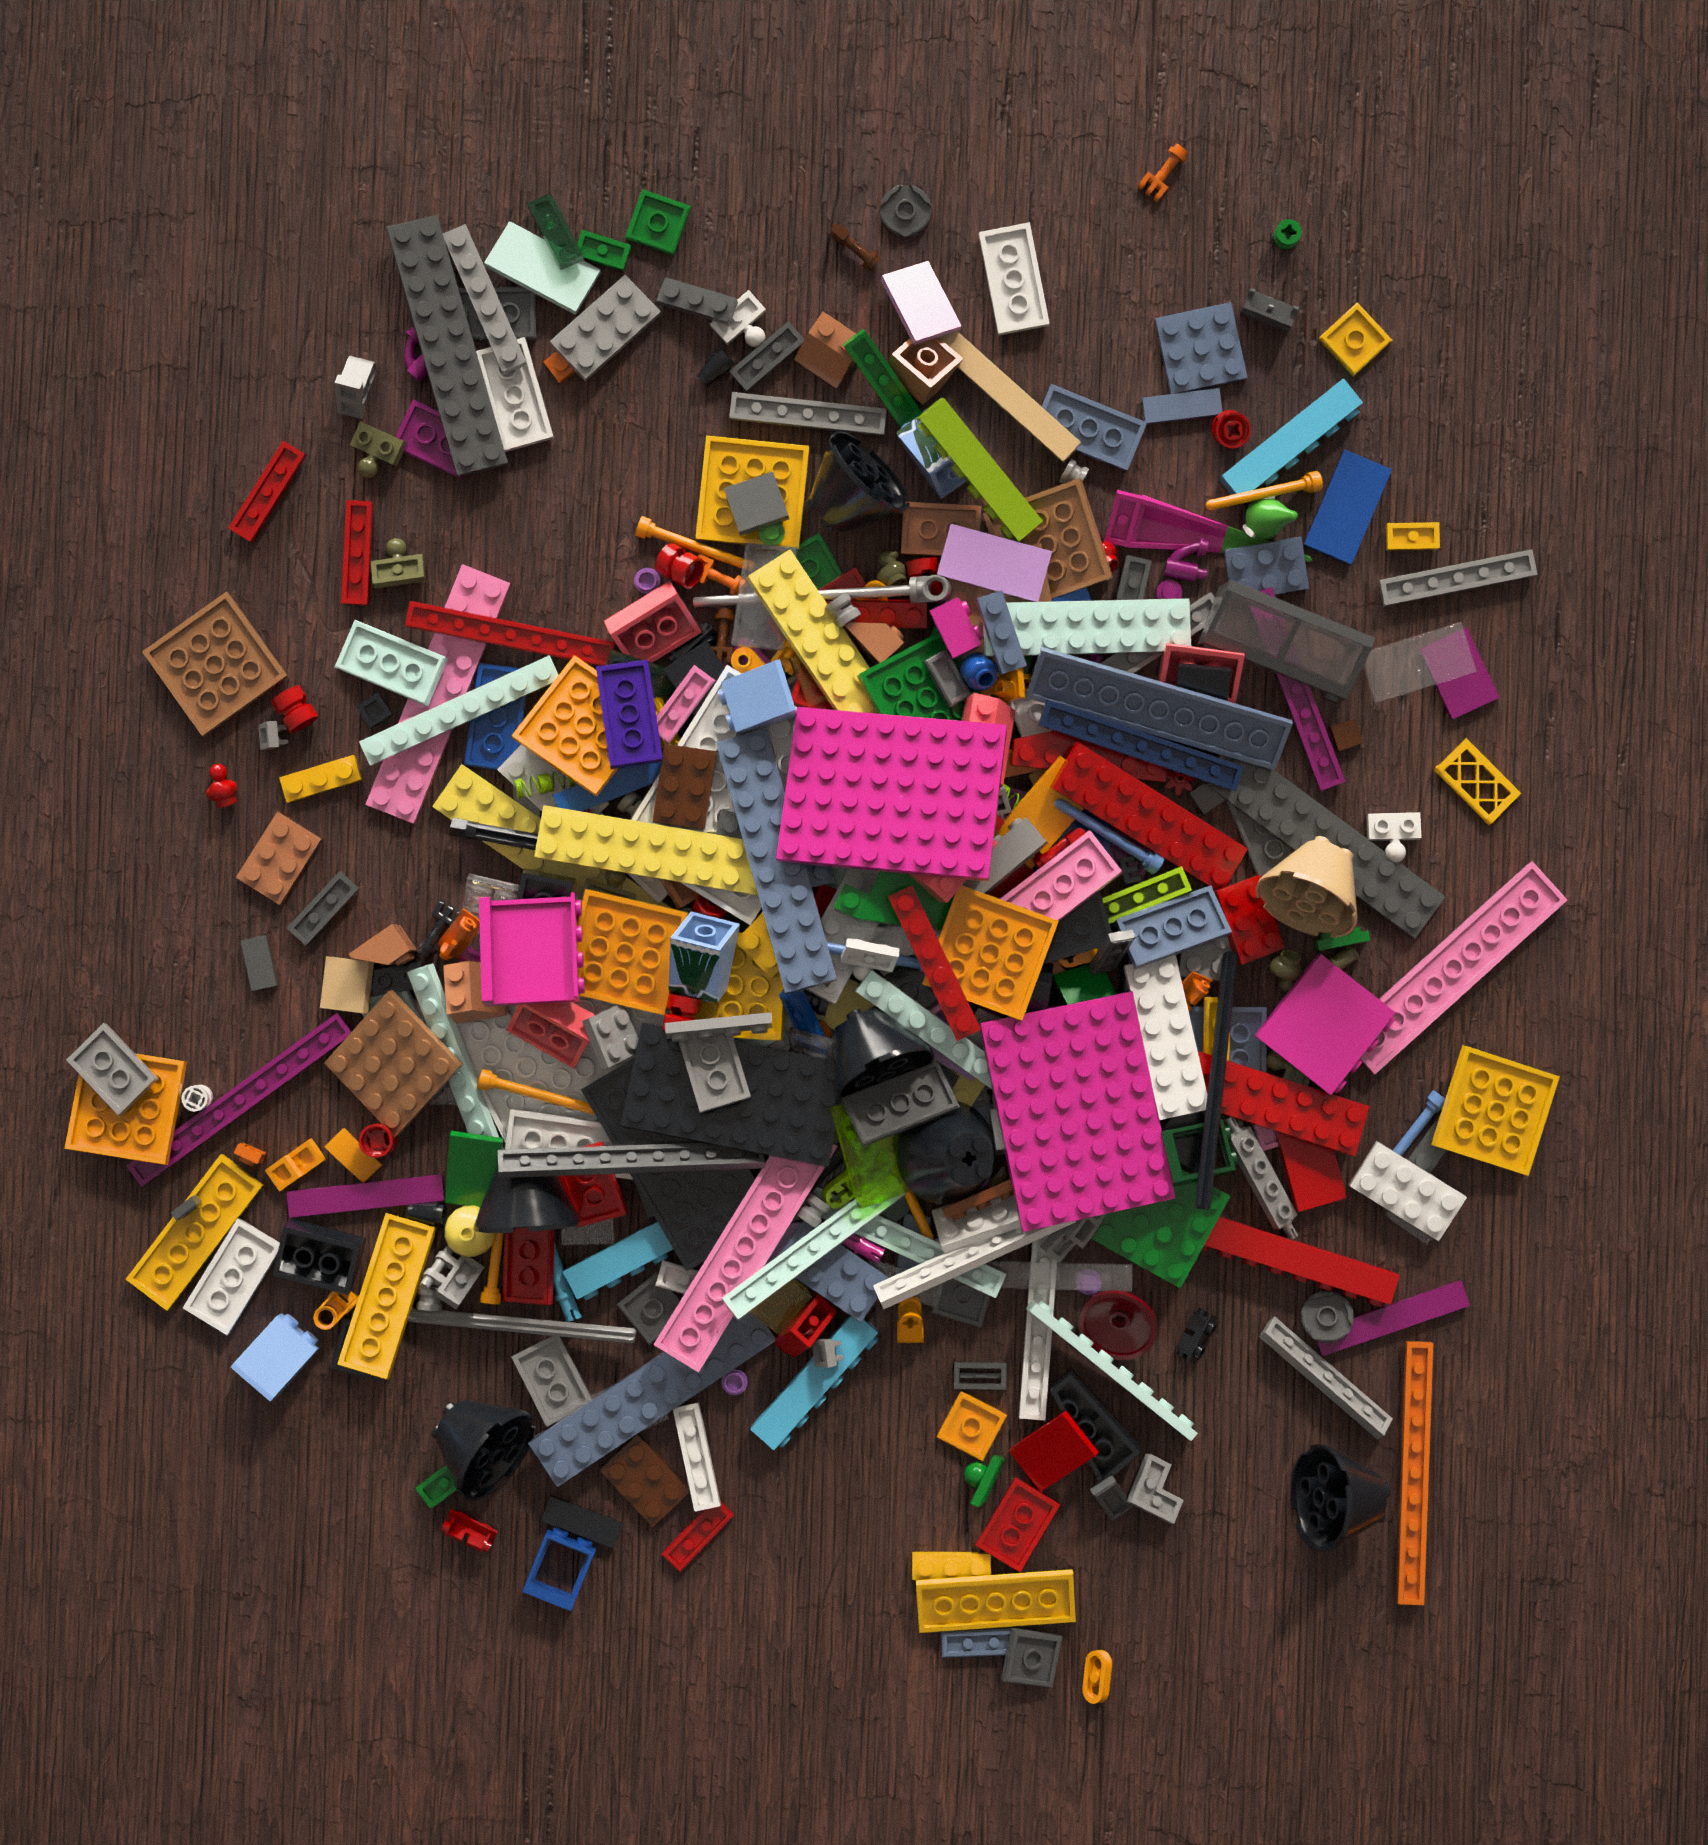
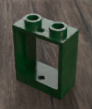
[1161,1119,1238,1187]

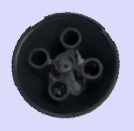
[806,431,910,532]
[835,1006,935,1099]
[896,1101,995,1205]
[473,1160,580,1233]
[431,1399,536,1502]
[1290,1444,1390,1552]

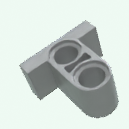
[335,356,376,419]

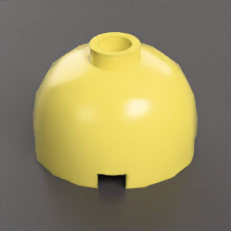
[444,1206,495,1257]

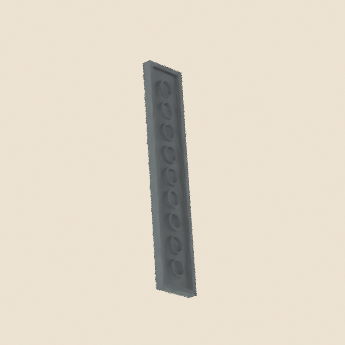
[387,215,508,477]
[1205,756,1445,939]

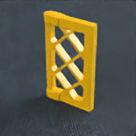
[1434,738,1521,826]

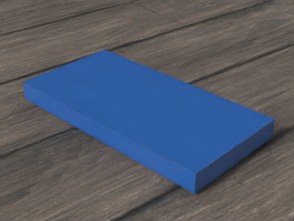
[1303,449,1392,565]
[464,663,527,770]

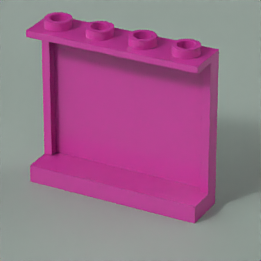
[479,892,585,1007]
[1253,954,1396,1095]

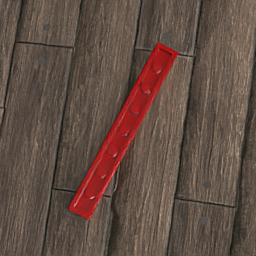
[405,601,615,666]

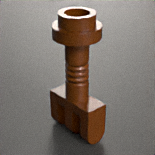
[830,223,881,270]
[711,608,735,666]

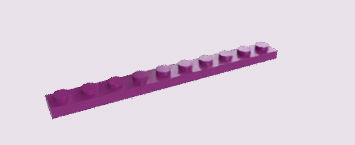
[127,1012,352,1187]

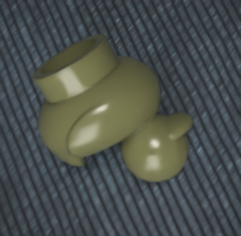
[876,551,908,586]
[1270,950,1303,993]

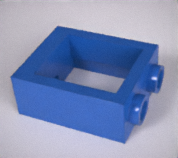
[522,1527,596,1611]

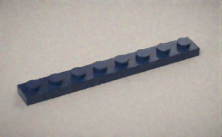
[1038,700,1244,792]

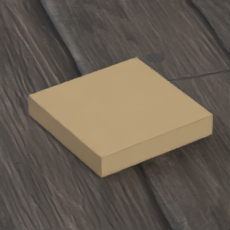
[320,956,374,1014]

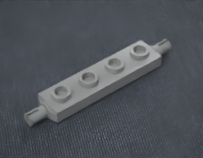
[1224,1116,1298,1240]

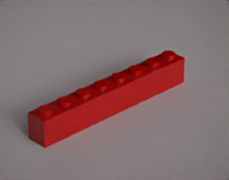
[1202,1217,1400,1307]

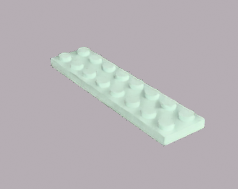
[983,598,1191,657]

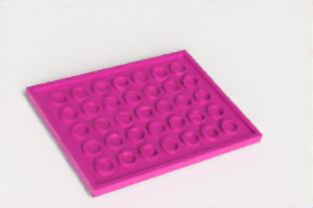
[776,707,1007,881]
[979,991,1176,1232]

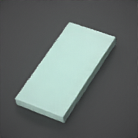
[484,221,601,315]
[335,620,448,706]

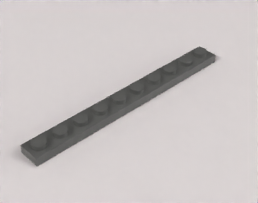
[497,1143,765,1178]

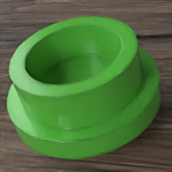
[759,523,785,546]

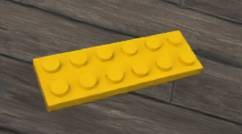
[126,1154,264,1311]
[337,1213,437,1380]
[916,1569,1076,1633]

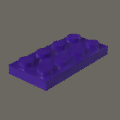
[596,660,663,769]

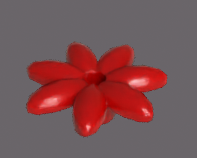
[1165,771,1195,796]

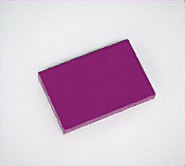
[396,400,465,480]
[1418,627,1500,720]

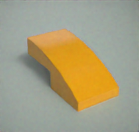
[324,1128,383,1183]
[265,1138,326,1192]

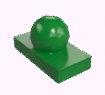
[964,1454,1005,1508]

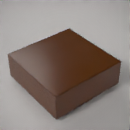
[1329,719,1364,752]

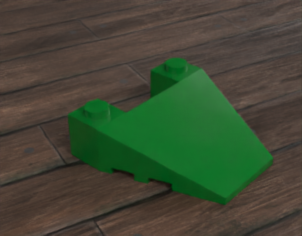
[834,871,964,931]

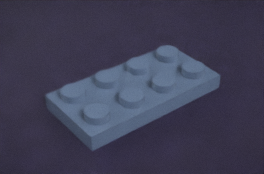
[1042,384,1147,472]
[1114,885,1232,969]
[780,1220,889,1322]

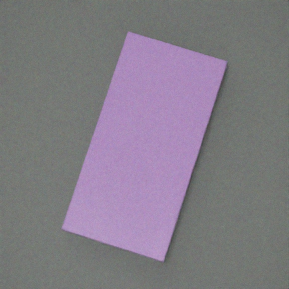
[937,524,1052,602]

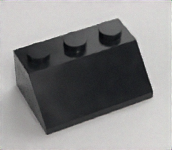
[273,1219,366,1295]

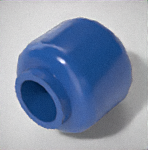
[960,652,998,691]

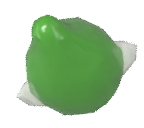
[1243,496,1298,540]

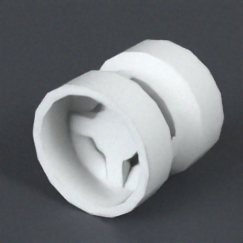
[182,1085,213,1112]

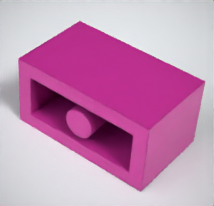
[930,597,983,660]

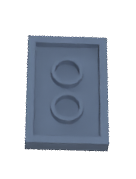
[1223,536,1309,594]

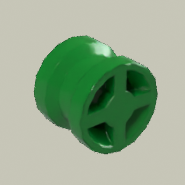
[1273,219,1302,250]

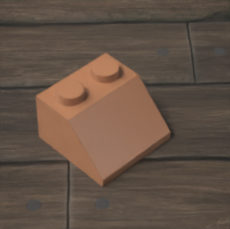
[794,311,856,389]
[888,337,963,405]
[845,622,904,665]
[349,924,417,966]
[443,961,507,1024]

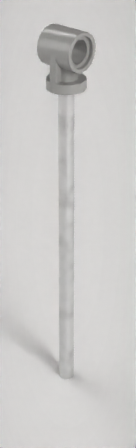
[693,575,952,608]

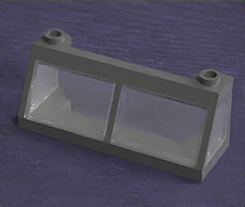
[1197,580,1376,704]

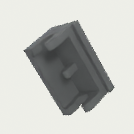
[1240,288,1299,333]

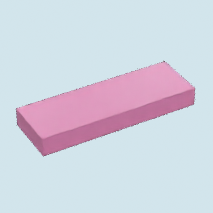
[656,665,715,744]

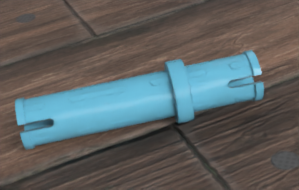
[553,1243,582,1322]

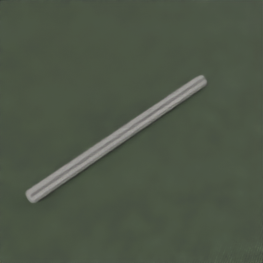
[407,1307,636,1343]

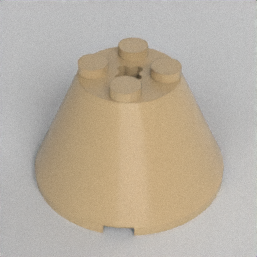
[1256,836,1358,938]

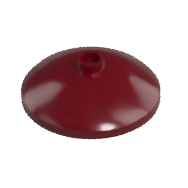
[1079,1290,1157,1360]

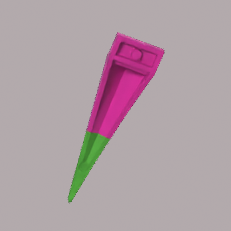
[1104,490,1312,562]

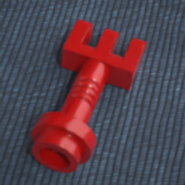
[1032,828,1085,869]

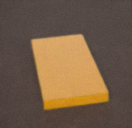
[994,755,1083,869]

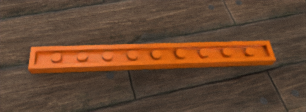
[1396,1341,1433,1605]

